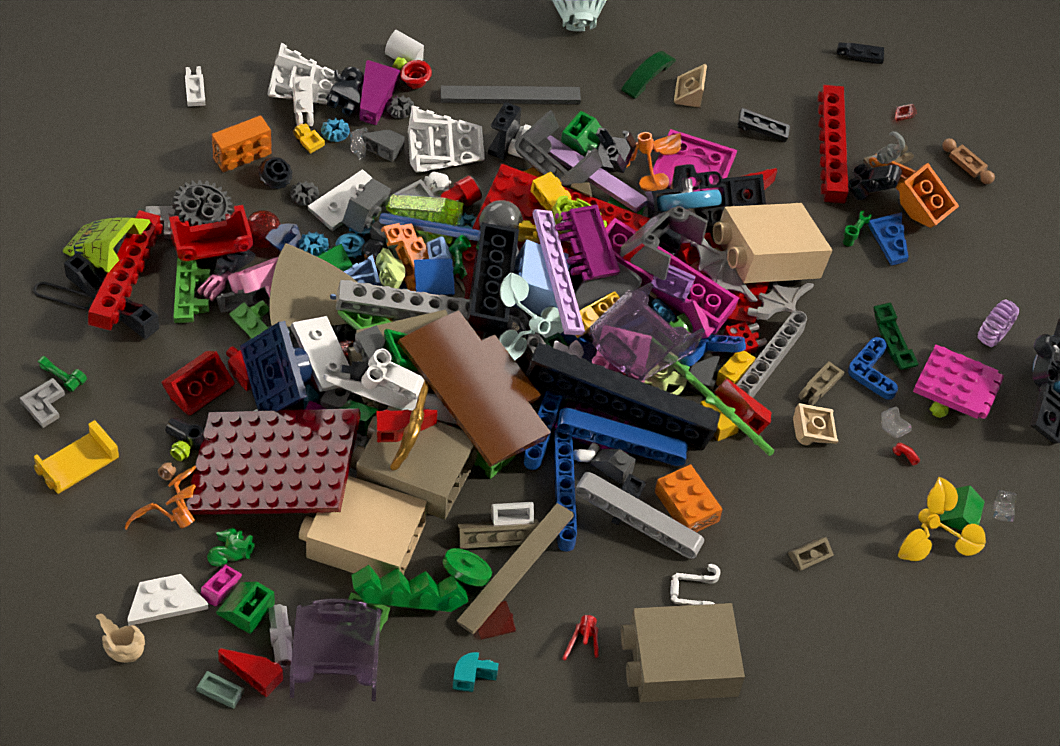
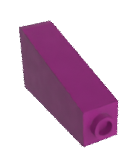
[360,60,400,125]

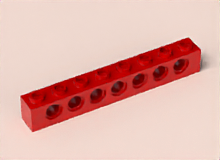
[818,85,848,203]
[88,210,163,331]

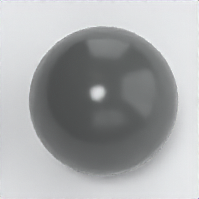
[479,200,523,229]

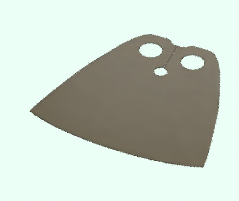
[270,243,359,327]

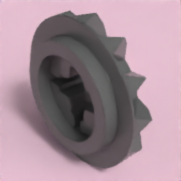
[386,95,414,118]
[290,181,319,205]

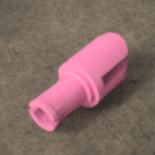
[197,271,232,301]

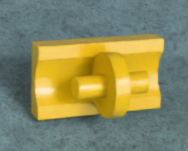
[518,220,540,243]

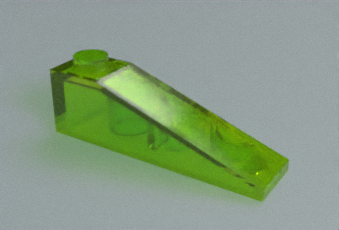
[386,194,464,244]

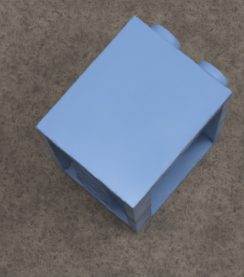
[513,240,570,316]

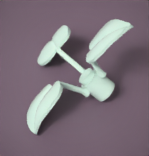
[499,273,564,360]

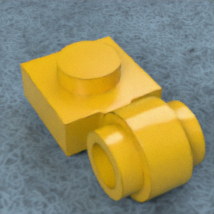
[293,123,325,154]

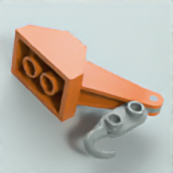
[869,131,959,228]

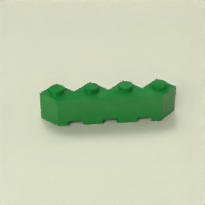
[351,565,468,612]

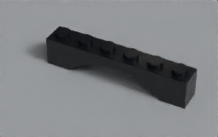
[64,252,159,340]

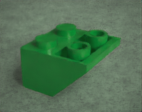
[561,111,602,157]
[216,582,275,634]

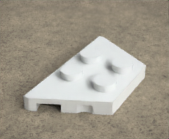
[128,574,208,626]

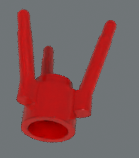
[562,615,599,660]

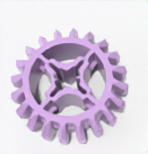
[978,299,1019,347]

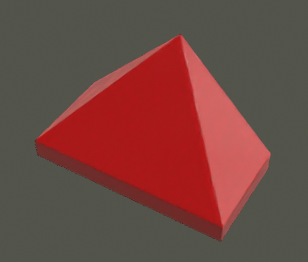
[681,233,716,266]

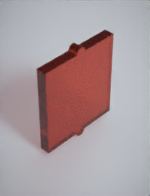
[478,601,516,640]

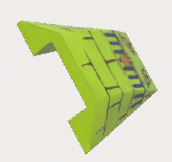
[63,218,151,273]

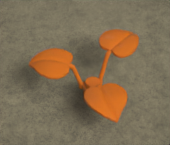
[627,132,681,192]
[125,466,197,530]

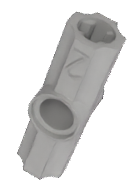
[269,604,294,668]

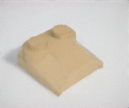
[793,403,838,445]

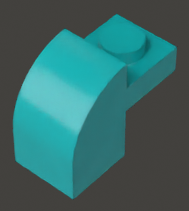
[452,652,499,692]

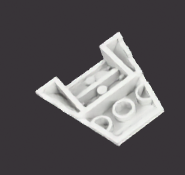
[267,43,340,105]
[408,105,485,173]

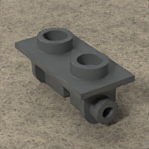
[216,290,258,313]

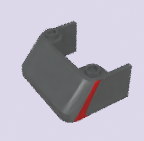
[620,206,708,280]

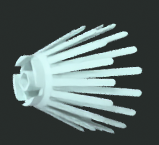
[552,0,607,31]

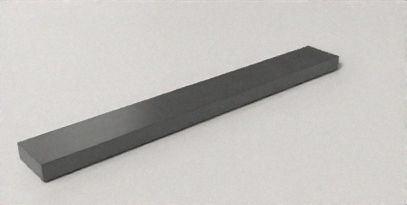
[440,85,581,104]

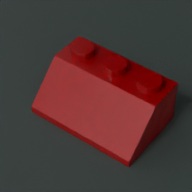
[161,351,235,416]

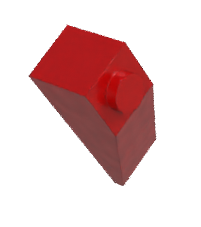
[218,648,283,697]

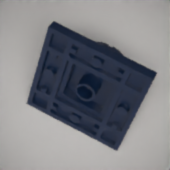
[240,321,312,412]

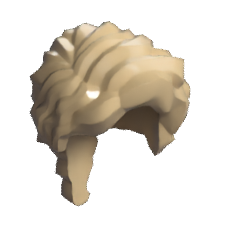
[96,614,145,663]

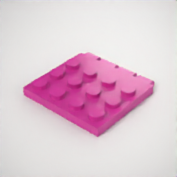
[653,129,737,192]
[913,345,1004,419]

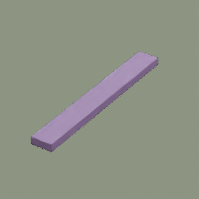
[547,135,647,212]
[532,209,585,335]

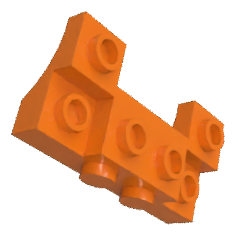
[381,223,429,291]

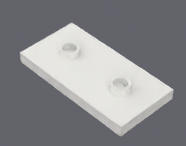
[308,169,372,231]
[291,316,350,392]

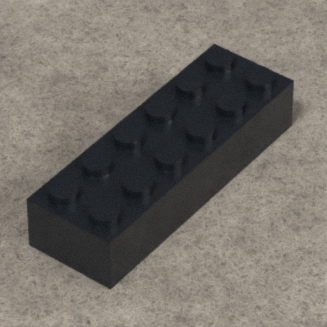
[467,222,519,335]

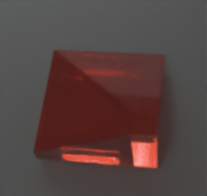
[896,104,917,121]

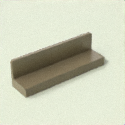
[457,519,540,549]

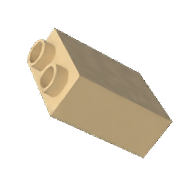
[713,203,832,283]
[299,476,427,578]

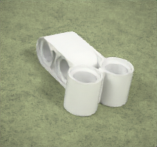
[361,349,424,400]

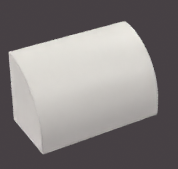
[385,30,424,62]
[491,502,534,525]

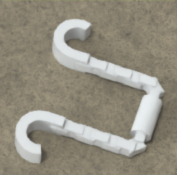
[670,564,720,606]

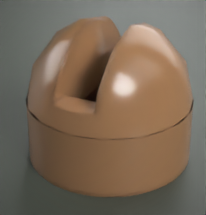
[158,463,176,480]

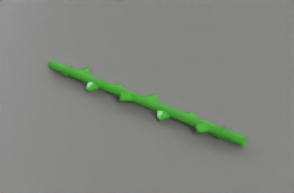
[649,336,774,456]

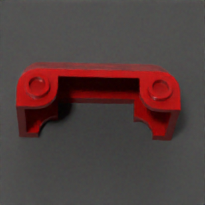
[169,205,253,261]

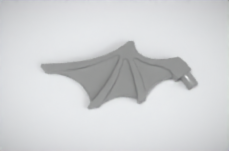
[681,236,758,302]
[747,281,814,320]

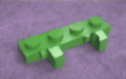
[174,258,211,323]
[229,300,291,339]

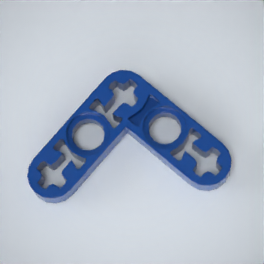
[677,335,746,366]
[848,337,898,400]

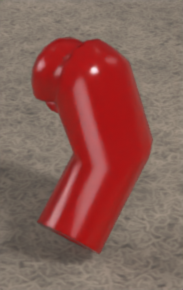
[892,443,920,466]

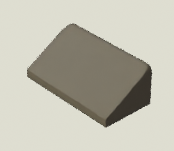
[571,182,593,197]
[788,537,834,571]

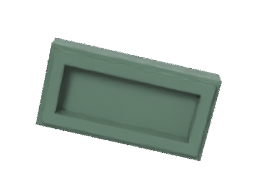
[196,671,244,709]

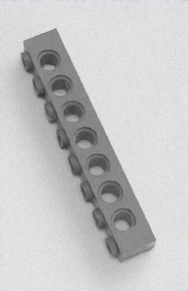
[336,280,484,332]

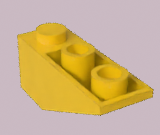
[575,291,626,338]

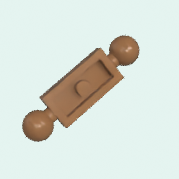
[942,138,995,184]

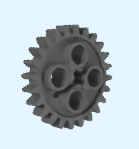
[172,180,233,226]

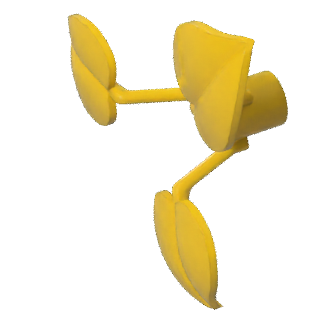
[898,477,986,561]

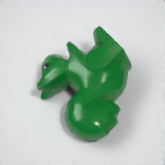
[207,528,255,567]

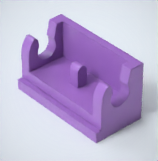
[650,265,696,302]

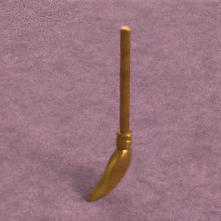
[390,378,429,471]

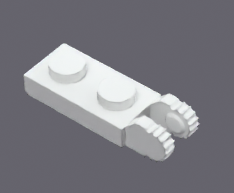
[185,66,206,107]
[292,76,314,126]

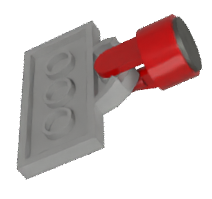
[390,176,482,244]

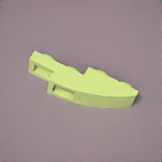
[375,248,405,289]

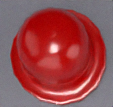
[400,60,432,89]

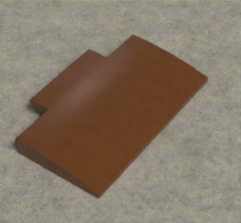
[397,310,551,467]

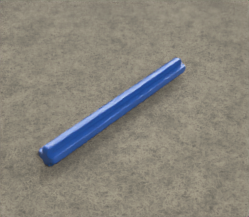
[379,213,479,241]

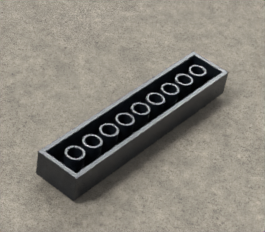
[525,343,721,450]

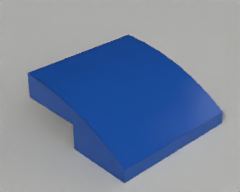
[414,259,455,296]

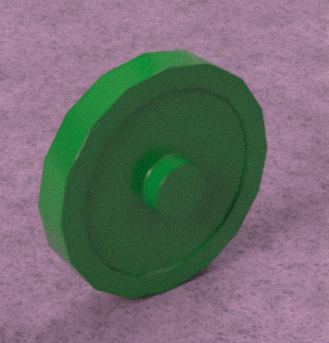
[442,548,492,586]

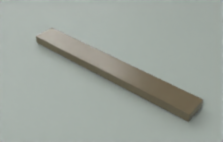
[457,503,574,634]

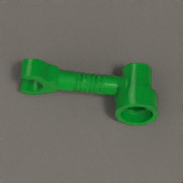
[843,211,871,247]
[449,235,471,280]
[38,356,87,392]

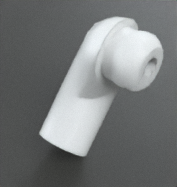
[573,443,600,462]

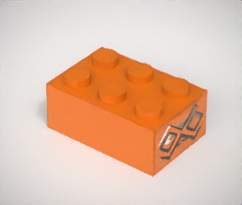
[212,115,272,172]
[655,464,723,532]

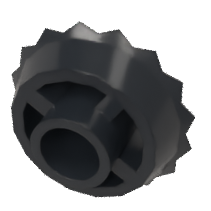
[258,156,293,190]

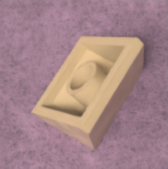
[674,64,707,108]

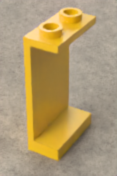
[33,420,119,494]

